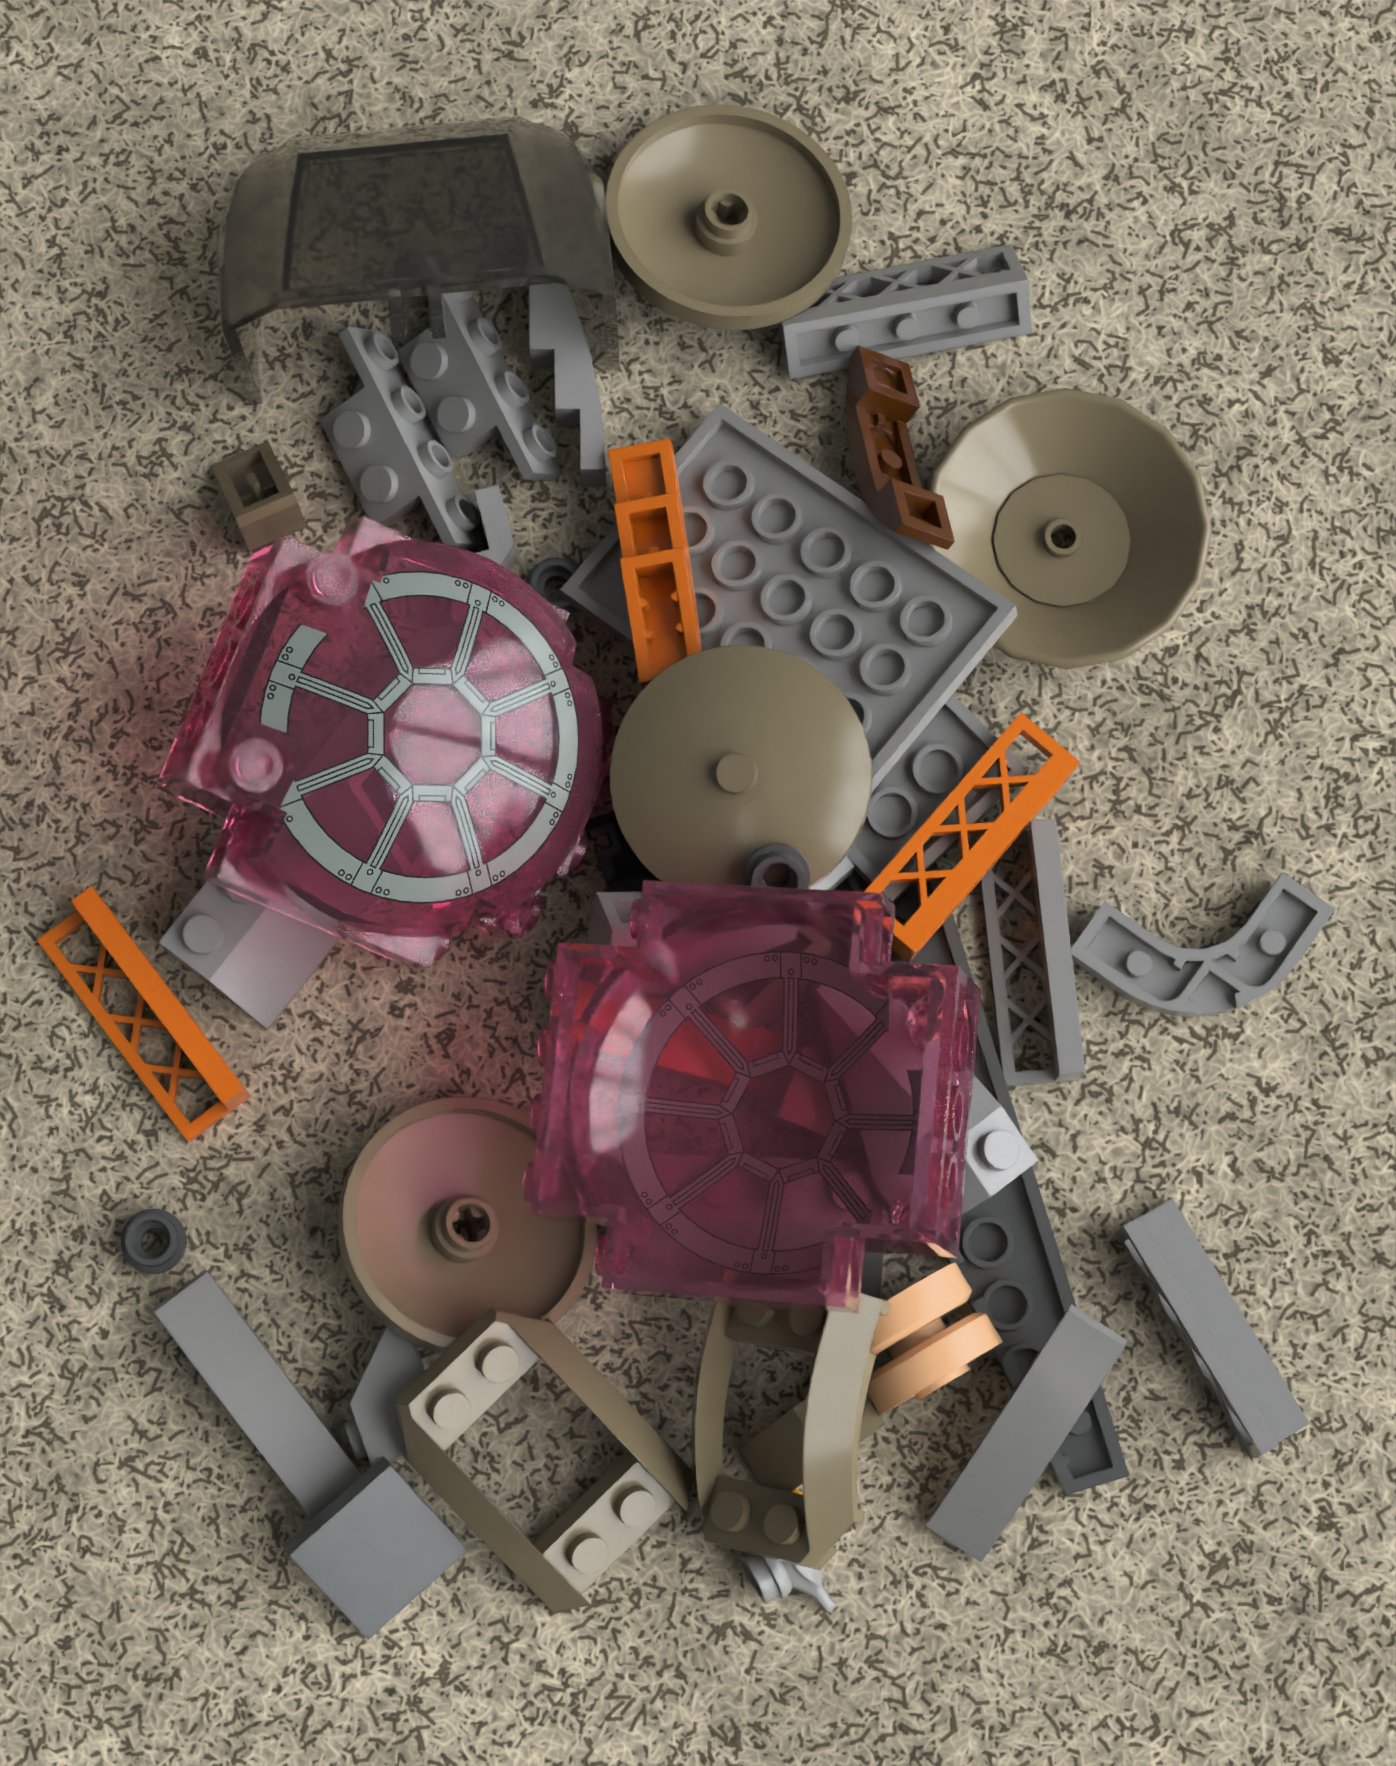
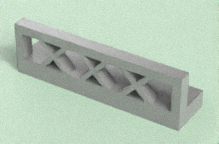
[779,244,1032,379]
[975,819,1085,1087]
[1115,1198,1310,1458]

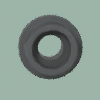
[525,557,580,620]
[743,842,810,909]
[121,1209,187,1274]

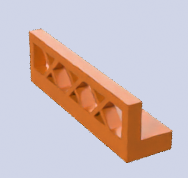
[854,712,1080,964]
[37,886,251,1143]

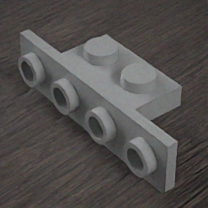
[397,258,563,481]
[320,327,486,550]

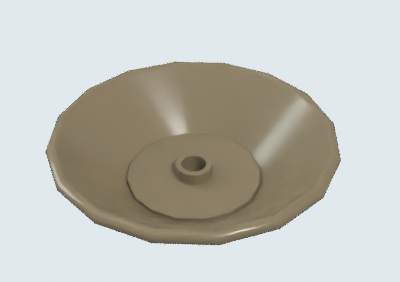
[924,388,1212,670]

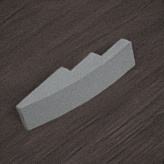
[529,230,607,486]
[153,1269,363,1519]
[926,1304,1128,1562]

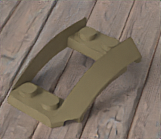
[692,1270,890,1571]
[395,1307,694,1612]

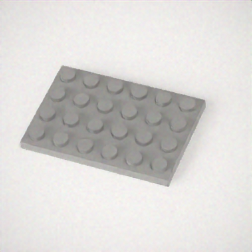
[560,403,1018,792]

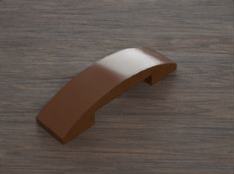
[846,345,955,550]

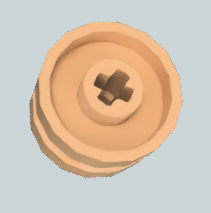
[867,1262,1003,1416]

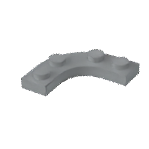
[1071,872,1335,1017]

